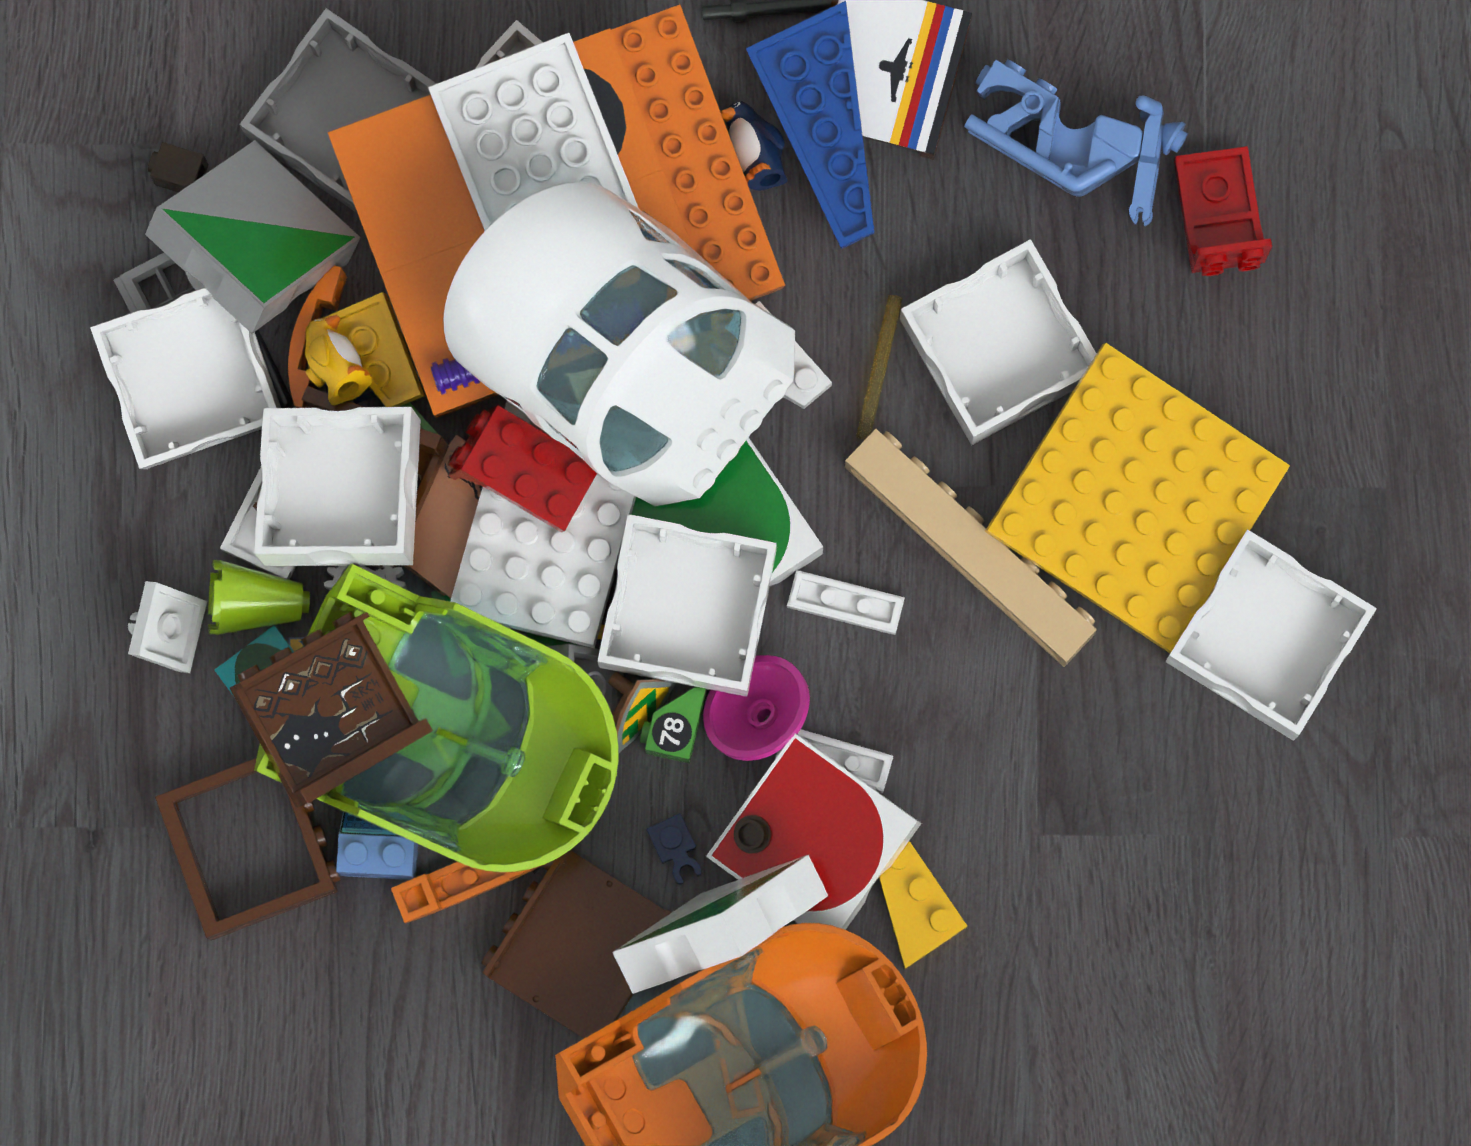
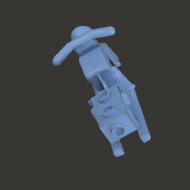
[964,59,1188,227]

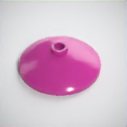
[703,655,810,761]

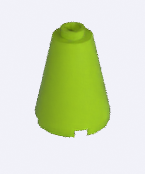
[208,560,310,635]

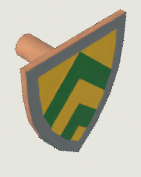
[608,672,676,753]

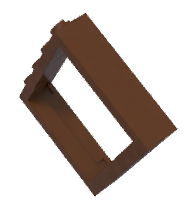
[155,758,341,941]

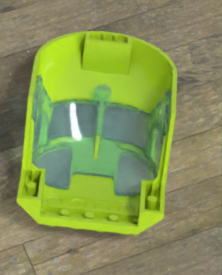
[254,563,619,872]

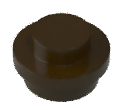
[734,815,772,853]

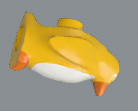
[305,315,373,405]

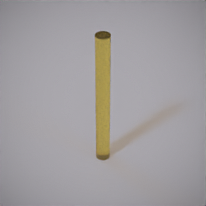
[856,295,903,440]

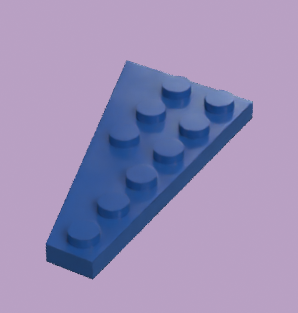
[746,1,874,249]

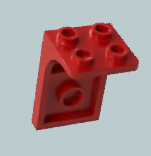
[1174,146,1272,276]
[447,405,597,533]

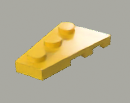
[321,292,425,407]
[879,841,968,969]

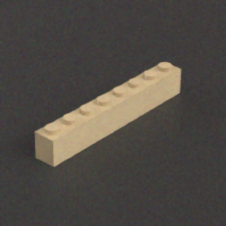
[845,429,1097,667]

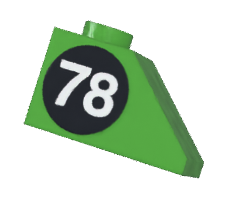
[640,687,707,764]

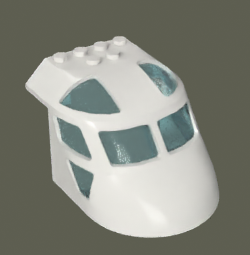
[443,182,795,507]

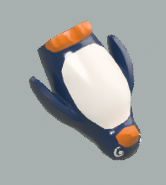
[721,101,788,191]

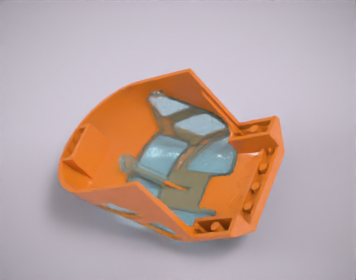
[555,923,927,1146]

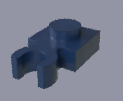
[646,813,702,885]

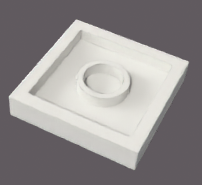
[128,581,207,673]

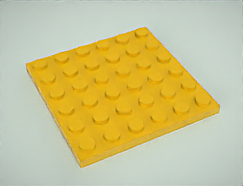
[985,343,1290,653]

